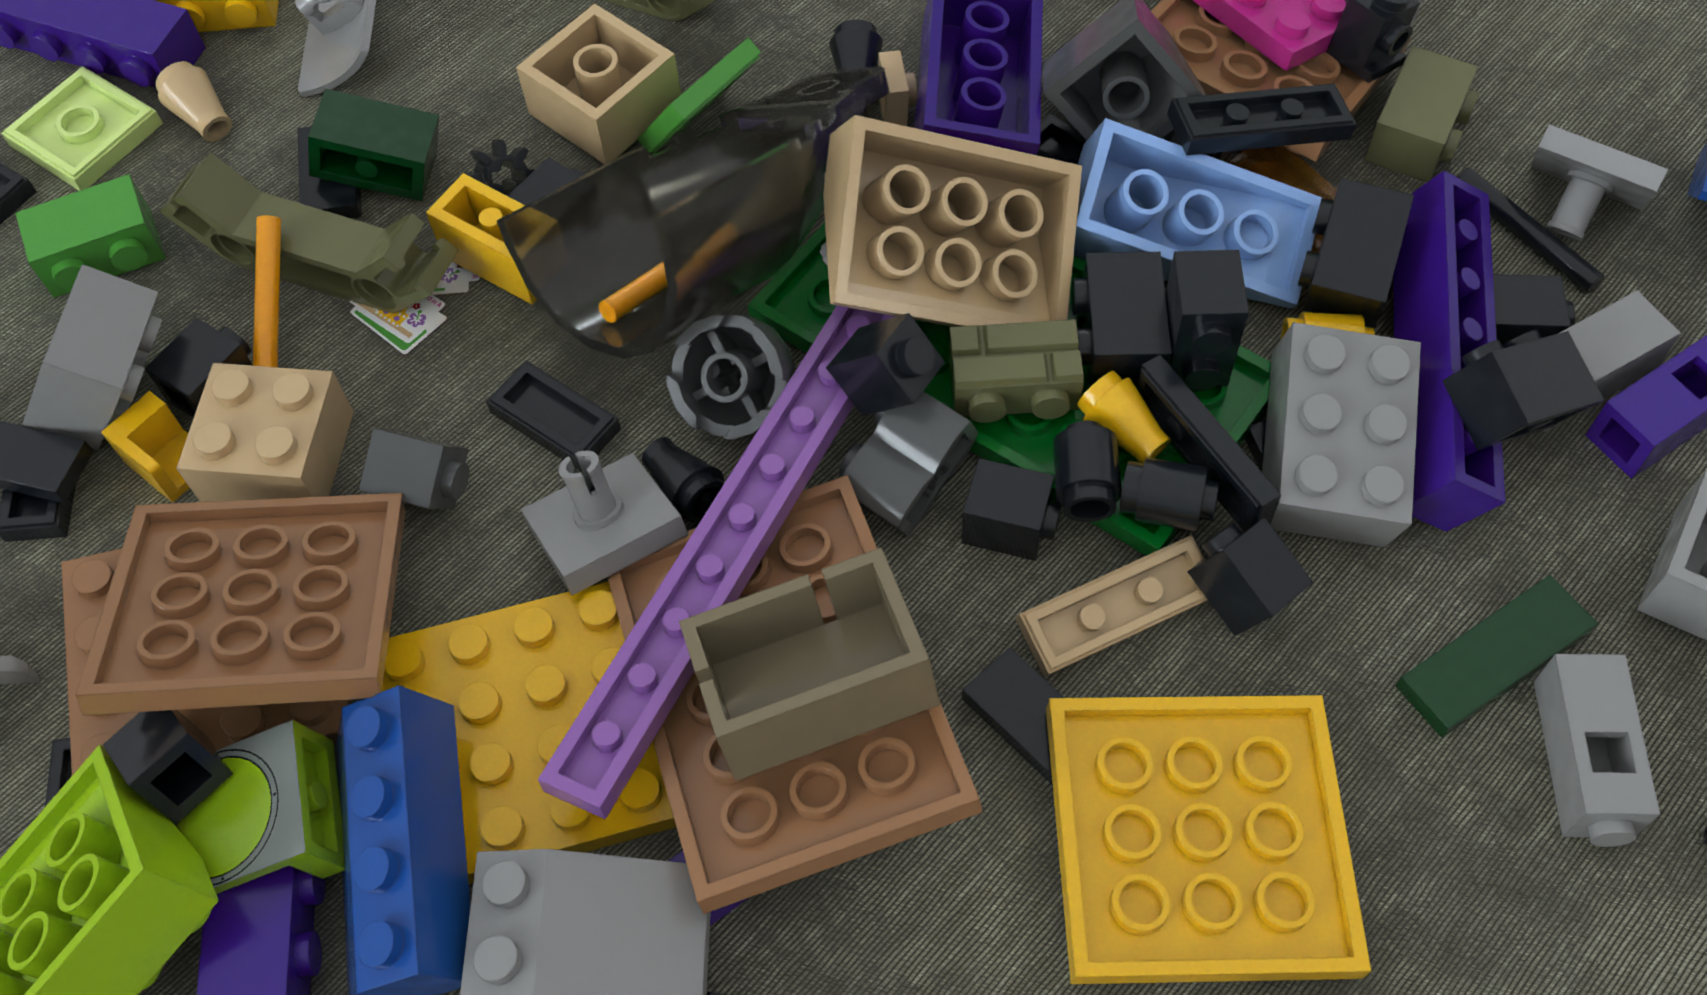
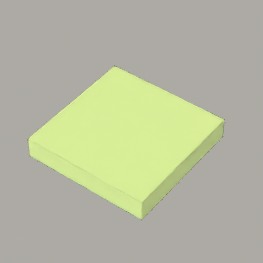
[1,66,163,191]

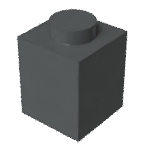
[359,428,469,509]

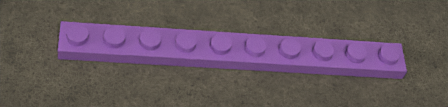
[538,306,896,819]

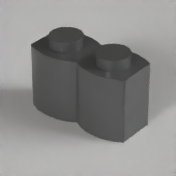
[839,392,979,537]

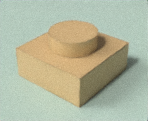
[877,50,917,126]

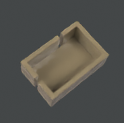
[679,547,940,781]

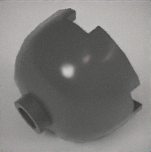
[666,313,795,440]

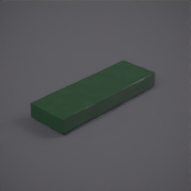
[1396,575,1598,738]

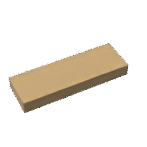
[1015,535,1208,678]

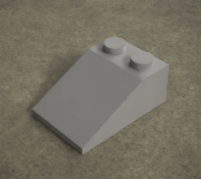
[460,849,711,995]

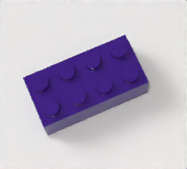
[914,0,1043,155]

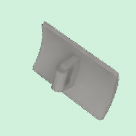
[295,0,377,97]

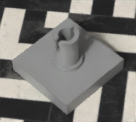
[1531,124,1668,241]
[520,450,688,595]

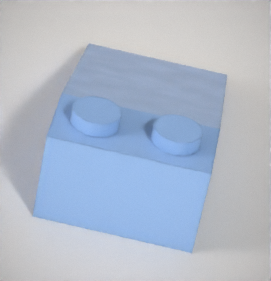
[1074,118,1322,309]

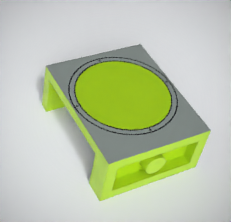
[173,720,345,894]

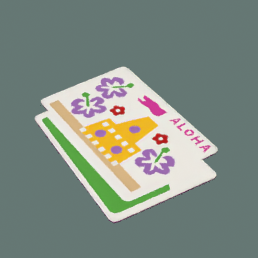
[350,295,447,355]

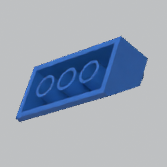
[336,685,470,995]

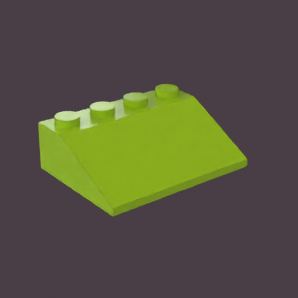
[0,744,219,995]

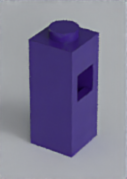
[1585,335,1707,479]

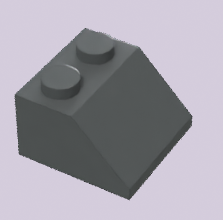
[1042,0,1207,140]

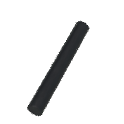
[1457,167,1605,294]

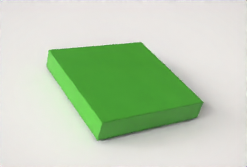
[638,37,761,154]

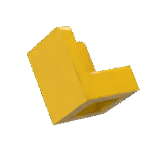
[101,391,190,503]

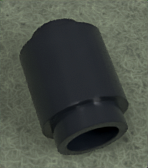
[1053,421,1122,522]
[1120,457,1220,532]

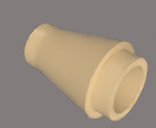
[156,61,232,142]

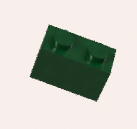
[308,88,439,202]

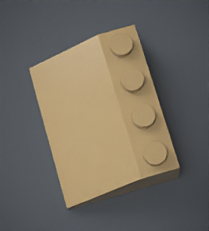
[823,115,1082,327]

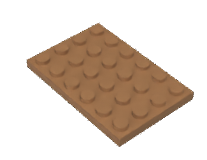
[608,475,982,914]

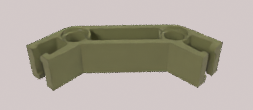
[159,153,459,313]

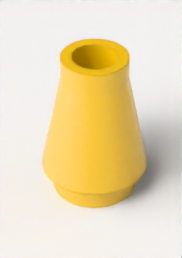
[1077,371,1171,463]

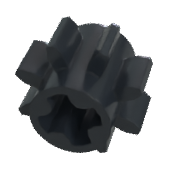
[466,139,534,196]

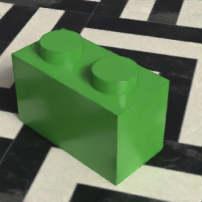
[15,174,166,298]

